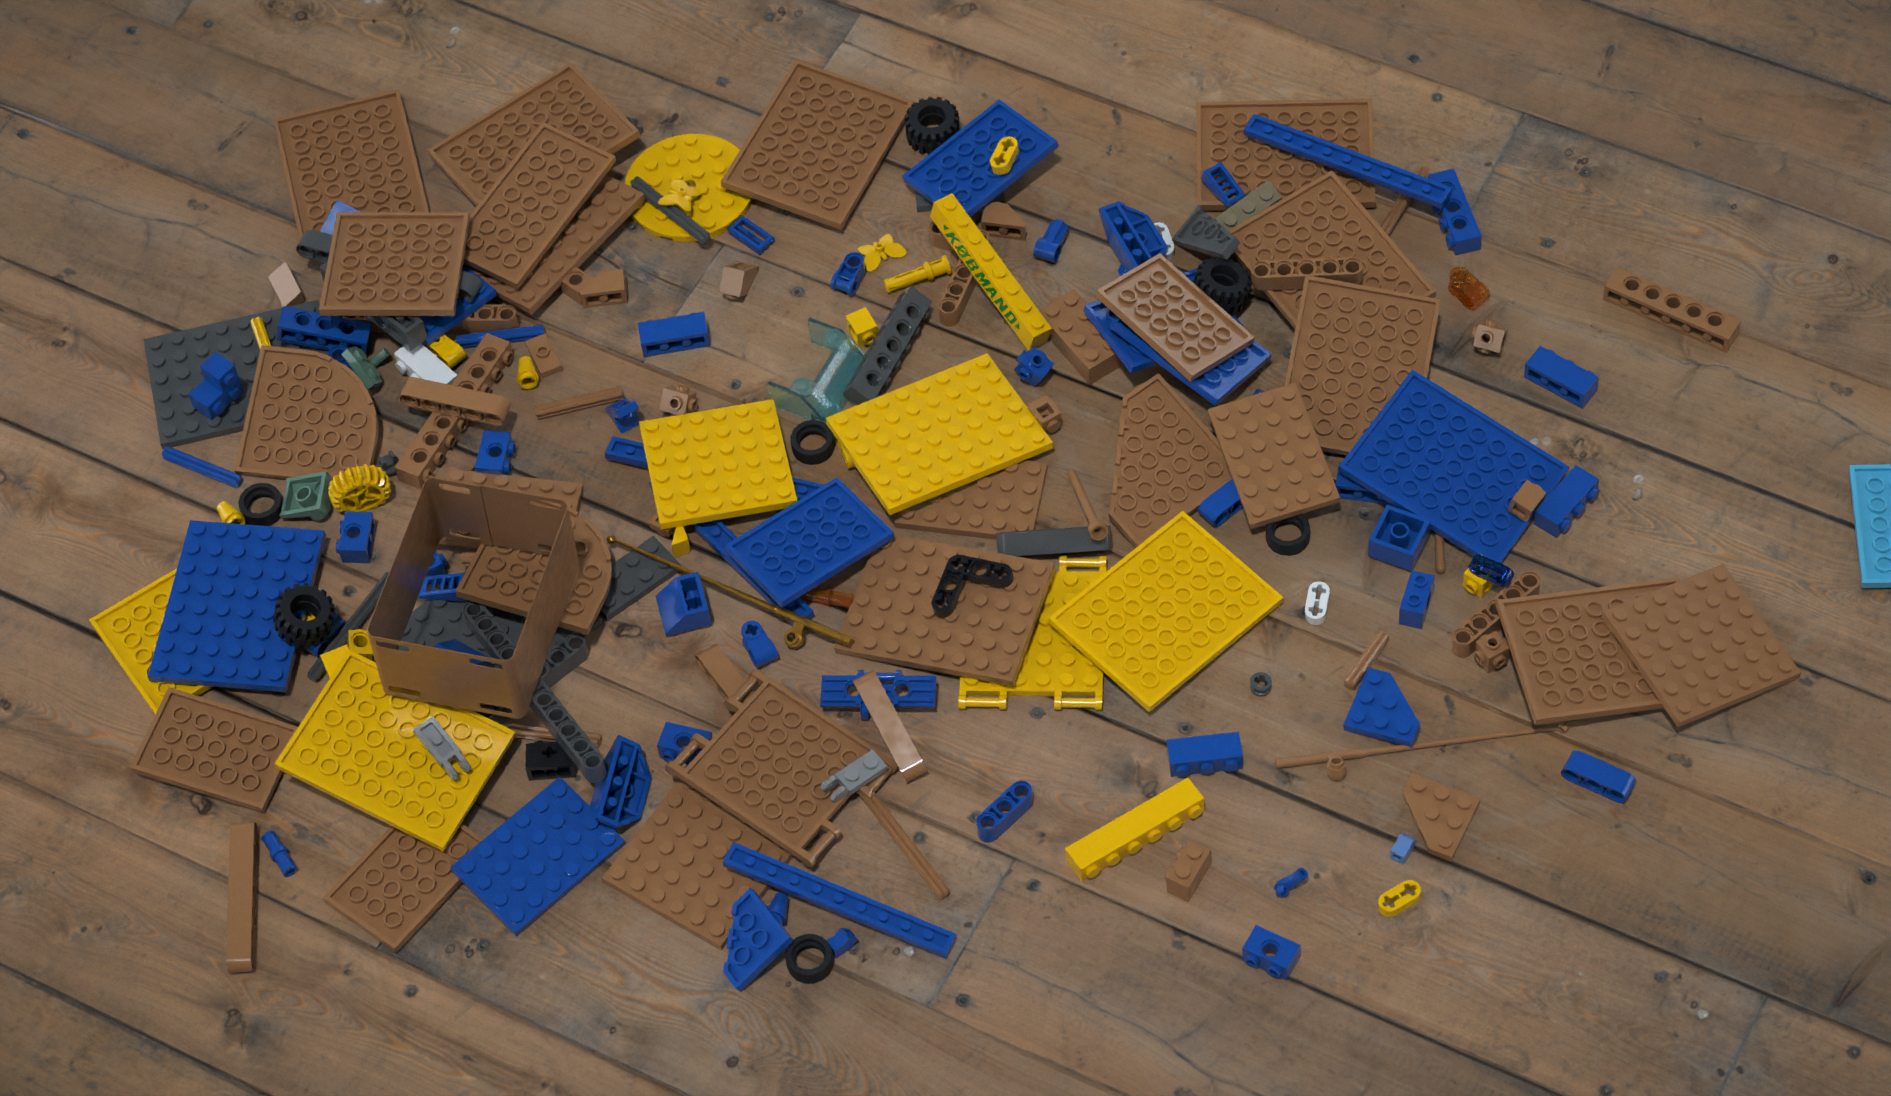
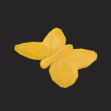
[658,179,702,212]
[857,234,907,272]

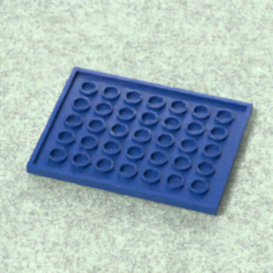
[1337,370,1570,566]
[148,520,326,692]

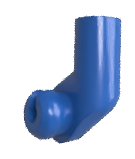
[1274,868,1308,898]

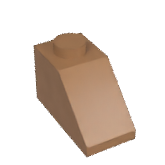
[981,202,1026,241]
[719,261,759,299]
[580,268,627,308]

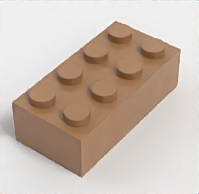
[1039,289,1124,385]

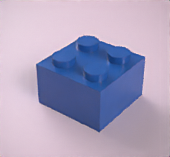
[1368,504,1431,571]

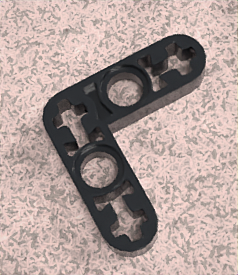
[931,555,1014,617]

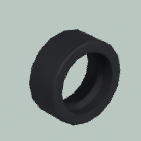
[790,420,835,465]
[238,483,283,526]
[1266,514,1310,556]
[785,934,833,984]

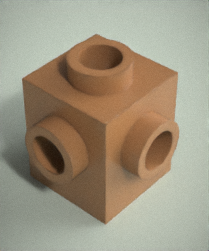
[1471,319,1508,354]
[659,384,697,416]
[1474,631,1510,674]

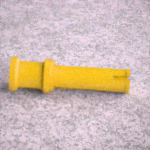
[883,255,952,293]

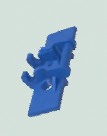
[820,670,936,721]

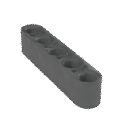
[996,525,1112,556]

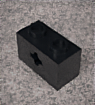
[525,741,577,781]

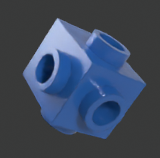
[1014,346,1054,387]

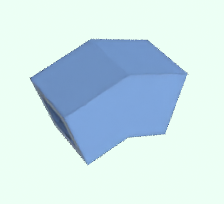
[1390,833,1417,865]

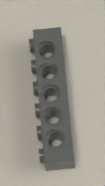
[320,261,427,351]
[842,286,932,405]

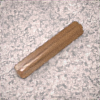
[1344,631,1389,689]

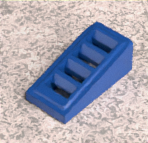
[1201,162,1246,208]
[419,573,466,601]

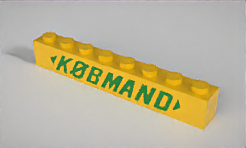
[930,193,1052,351]

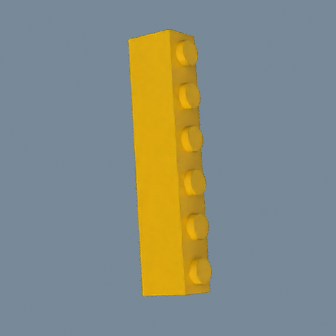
[1065,777,1205,882]

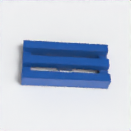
[728,215,775,255]

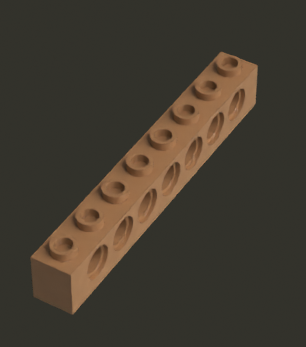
[394,333,513,490]

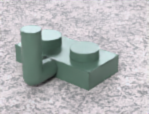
[341,346,390,390]

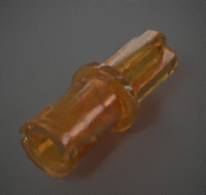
[807,588,854,607]

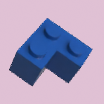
[188,352,244,420]

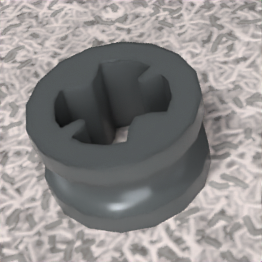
[1250,672,1272,697]

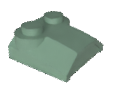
[279,471,332,521]

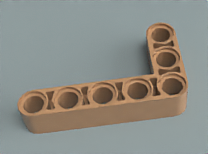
[928,220,991,327]

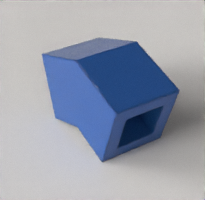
[826,928,858,958]

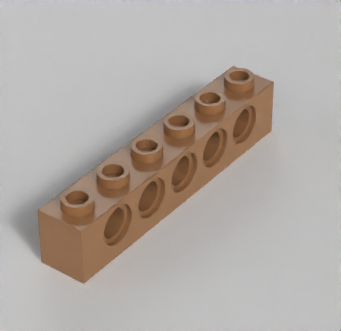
[1603,267,1741,353]

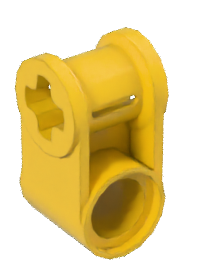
[426,334,466,369]

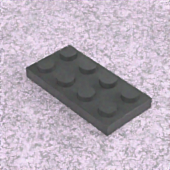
[599,536,681,621]

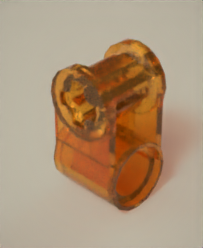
[1448,267,1490,310]

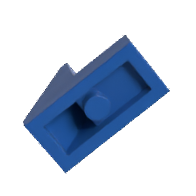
[605,398,640,433]

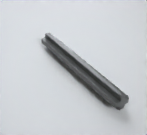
[630,177,711,244]

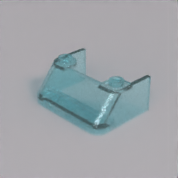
[767,318,865,424]

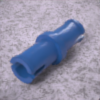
[261,830,298,877]

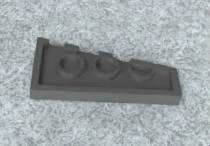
[1172,206,1240,260]

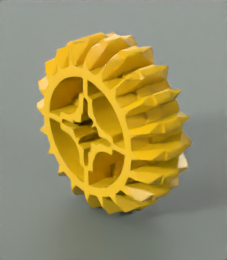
[328,464,391,514]

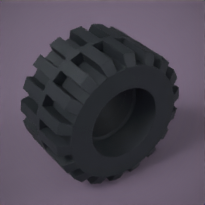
[905,97,960,155]
[1193,257,1252,315]
[273,583,335,648]

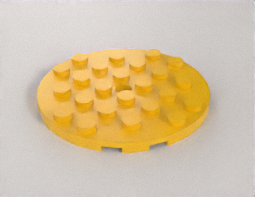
[624,134,754,242]

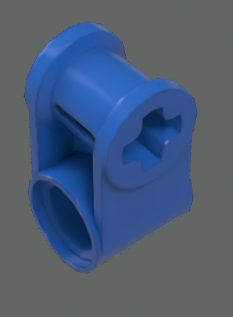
[830,252,866,296]
[741,621,779,668]

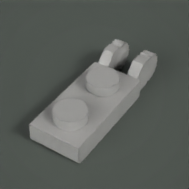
[413,716,471,780]
[821,749,887,802]

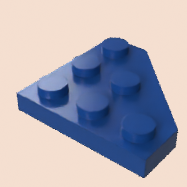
[1343,668,1421,747]
[723,888,794,991]

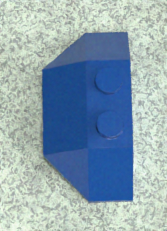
[1099,201,1168,272]
[590,735,651,829]

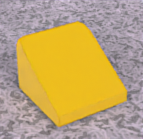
[672,526,691,557]

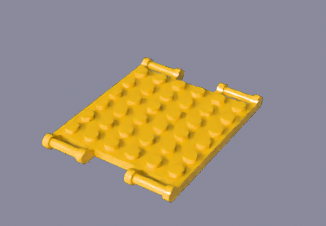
[958,556,1107,710]

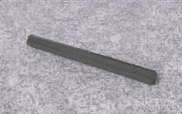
[307,572,389,682]

